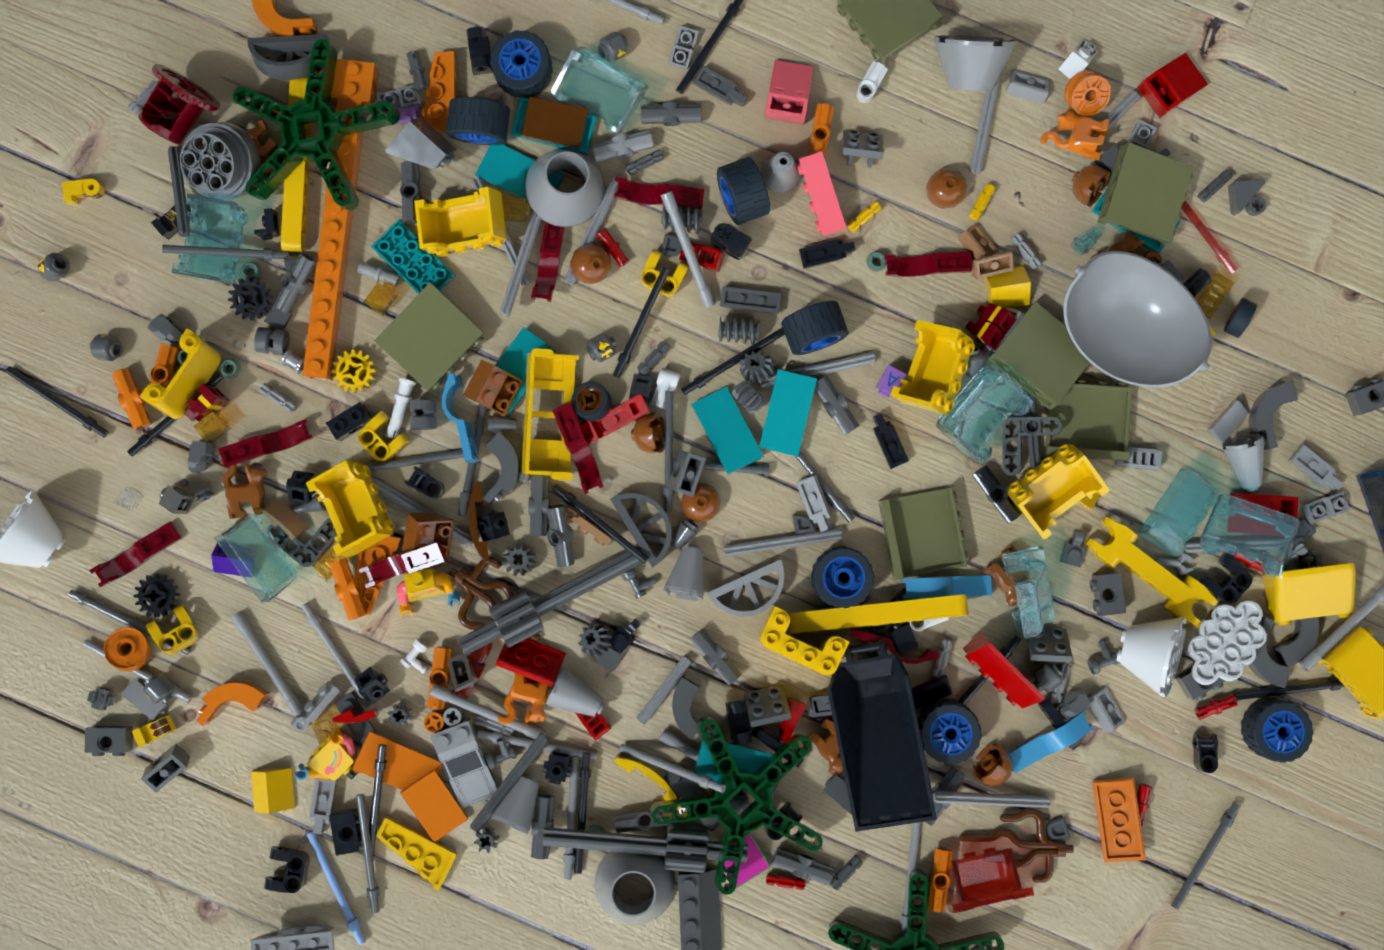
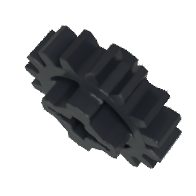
[228,277,273,321]
[133,574,180,617]

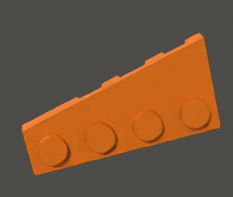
[421,51,457,133]
[354,536,402,615]

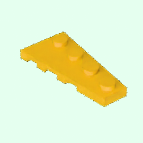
[376,817,458,891]

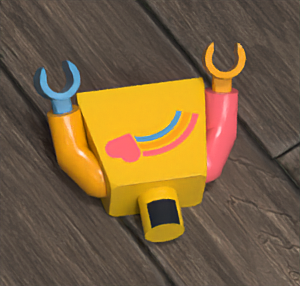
[396,568,460,618]
[294,728,358,781]

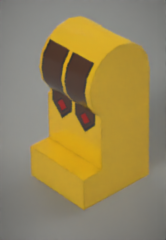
[62,179,105,205]
[132,715,177,748]

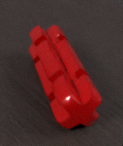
[766,873,806,890]

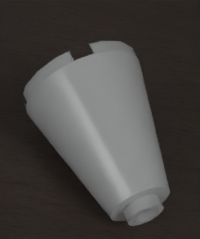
[761,152,800,193]
[1222,434,1264,492]
[664,544,704,601]
[546,669,605,716]
[491,774,539,834]

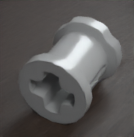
[280,349,305,374]
[443,706,464,726]

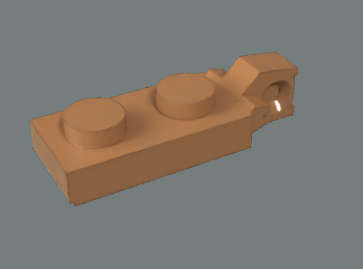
[565,506,613,546]

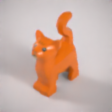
[1040,109,1110,160]
[498,673,556,724]

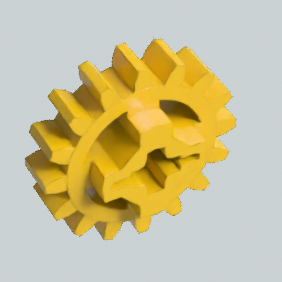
[331,349,377,393]

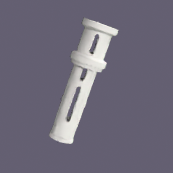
[385,377,417,439]

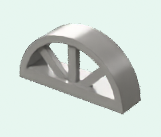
[707,559,784,617]
[250,925,335,950]

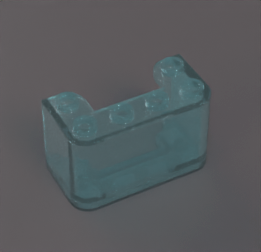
[172,193,248,286]
[936,366,1034,465]
[1200,494,1300,577]

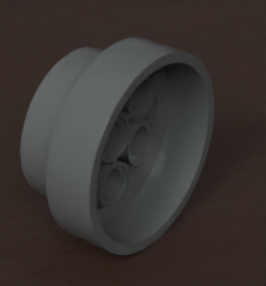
[180,122,261,201]

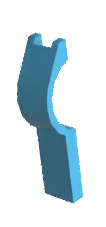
[442,373,479,463]
[901,575,992,599]
[1008,711,1094,773]

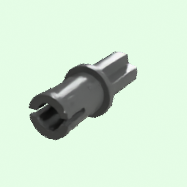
[406,51,427,91]

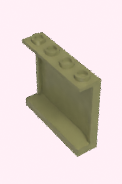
[836,0,943,65]
[1097,143,1193,245]
[374,282,484,391]
[988,301,1090,410]
[1045,381,1134,461]
[878,487,969,580]

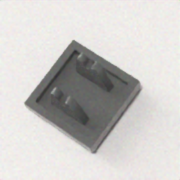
[842,129,884,168]
[1025,627,1073,664]
[744,685,791,727]

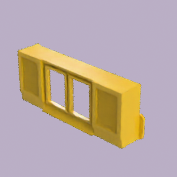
[521,348,579,480]

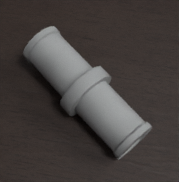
[357,261,400,287]

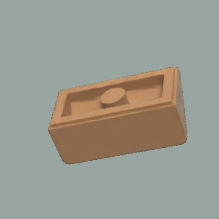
[958,223,1000,259]
[972,251,1014,279]

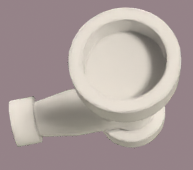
[400,638,429,674]

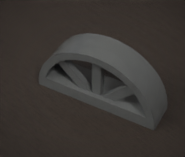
[247,34,330,80]
[610,493,672,568]

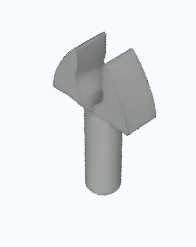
[1155,553,1195,575]

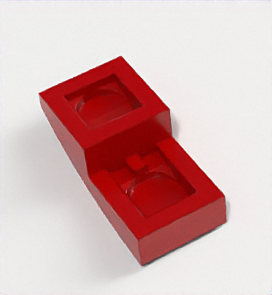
[332,708,379,723]

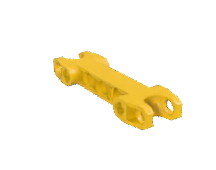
[1084,517,1218,628]

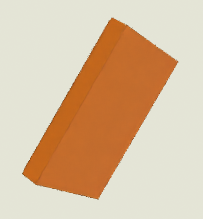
[400,769,468,842]

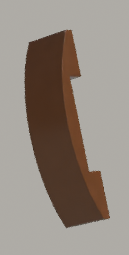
[468,481,489,564]

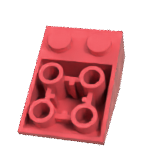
[764,60,813,125]

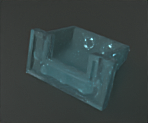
[1002,546,1056,639]

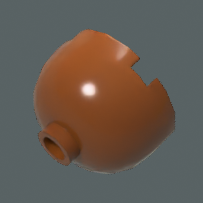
[1072,166,1111,207]
[926,168,967,209]
[570,244,611,284]
[631,413,665,453]
[681,483,721,522]
[972,744,1013,786]

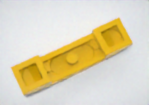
[614,755,681,811]

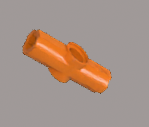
[808,103,834,158]
[150,344,179,388]
[112,368,152,430]
[329,558,366,621]
[427,646,453,709]
[927,847,953,912]

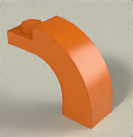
[252,0,317,37]
[196,681,270,726]

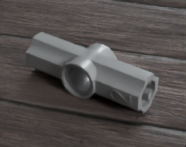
[592,130,654,163]

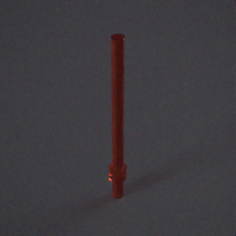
[1181,200,1237,274]

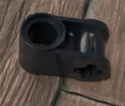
[405,466,445,499]
[1192,734,1218,774]
[765,802,803,840]

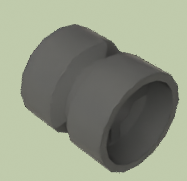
[254,327,290,356]
[410,400,437,430]

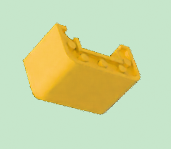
[414,187,507,257]
[890,320,975,415]
[1007,444,1110,540]
[306,460,394,557]
[759,605,849,676]
[1317,626,1384,720]

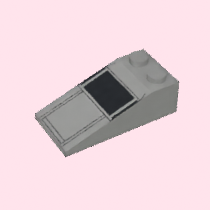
[430,718,498,809]

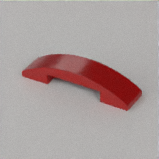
[581,393,651,444]

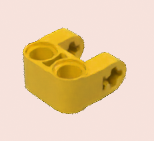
[641,249,689,298]
[358,411,411,462]
[145,605,198,655]

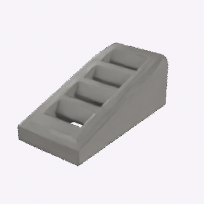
[1116,447,1162,471]

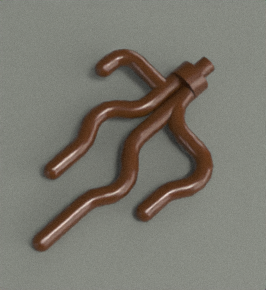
[449,557,540,642]
[959,809,1074,883]

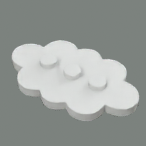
[1188,600,1267,685]

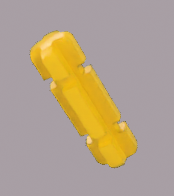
[969,183,996,221]
[847,201,882,233]

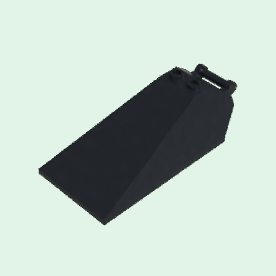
[827,639,938,832]

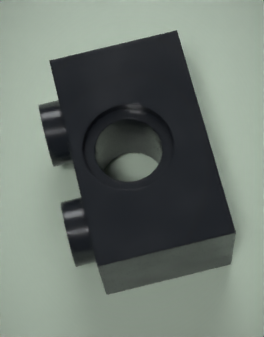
[326,402,373,441]
[329,808,363,856]

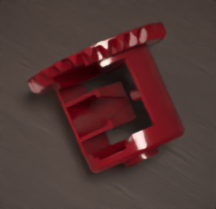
[138,64,221,144]

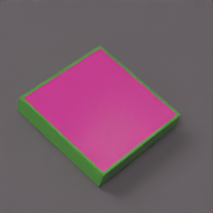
[725,832,771,889]

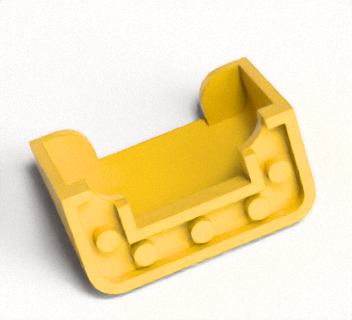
[139,329,221,419]
[1262,563,1356,626]

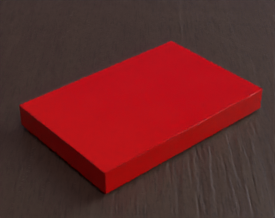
[495,638,566,687]

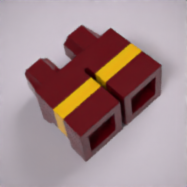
[966,303,1016,351]
[183,384,230,422]

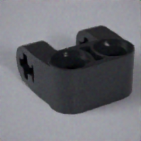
[466,27,493,76]
[710,223,752,260]
[1199,553,1253,604]
[725,700,751,745]
[264,846,310,893]

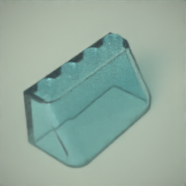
[1137,467,1219,557]
[213,513,298,603]

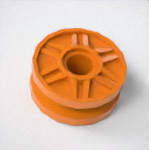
[1064,70,1111,116]
[103,627,151,672]

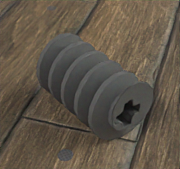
[661,204,703,234]
[718,317,760,345]

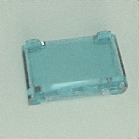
[551,47,649,134]

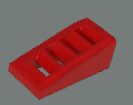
[679,242,725,272]
[779,698,806,742]
[574,712,612,741]

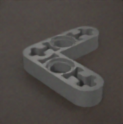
[1002,417,1063,476]
[266,518,338,567]

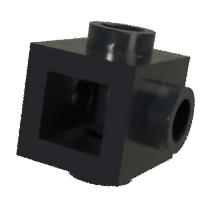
[286,470,316,504]
[477,510,510,541]
[354,667,390,703]
[542,752,573,784]

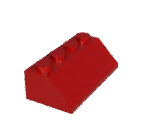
[963,632,1045,709]

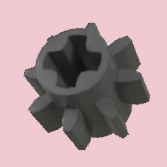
[87,687,115,710]
[387,702,413,728]
[474,827,500,853]

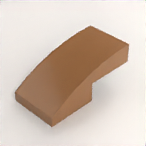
[262,499,308,540]

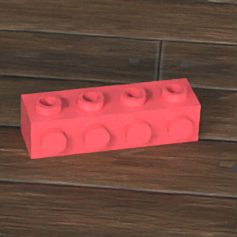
[797,150,847,236]

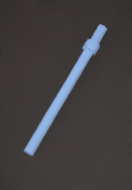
[307,832,366,945]

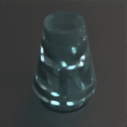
[1071,227,1101,255]

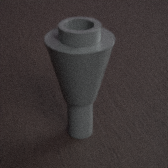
[292,494,327,514]

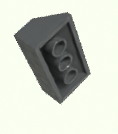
[678,868,722,950]

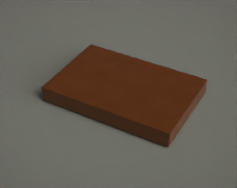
[521,97,588,149]

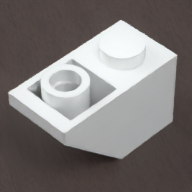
[1058,39,1098,78]

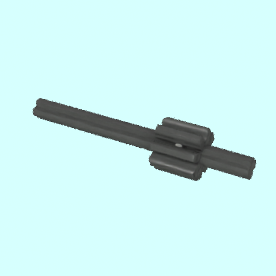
[457,546,643,656]
[543,824,748,873]

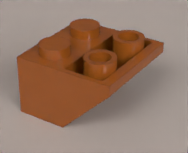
[463,360,523,417]
[402,512,455,558]

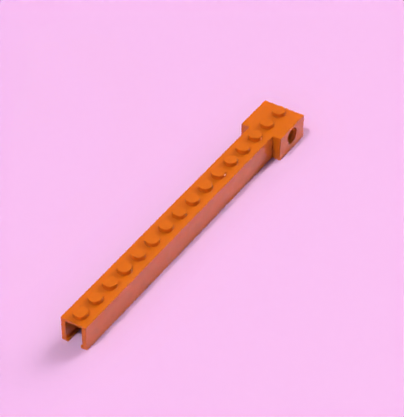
[302,59,379,381]

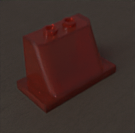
[947,847,1034,913]

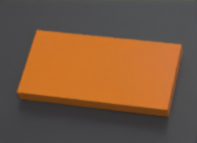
[352,731,443,790]
[1092,778,1146,862]

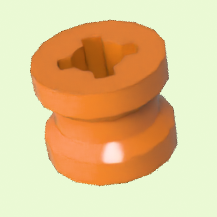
[424,711,446,733]

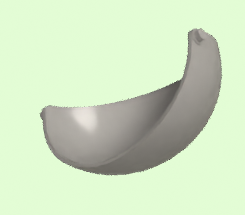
[1063,251,1212,388]

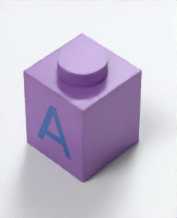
[875,365,907,398]

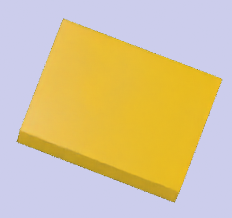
[984,266,1031,308]
[251,767,295,814]

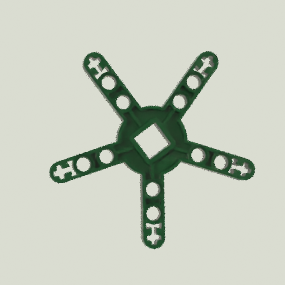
[233,39,400,211]
[650,716,823,895]
[828,869,1004,950]

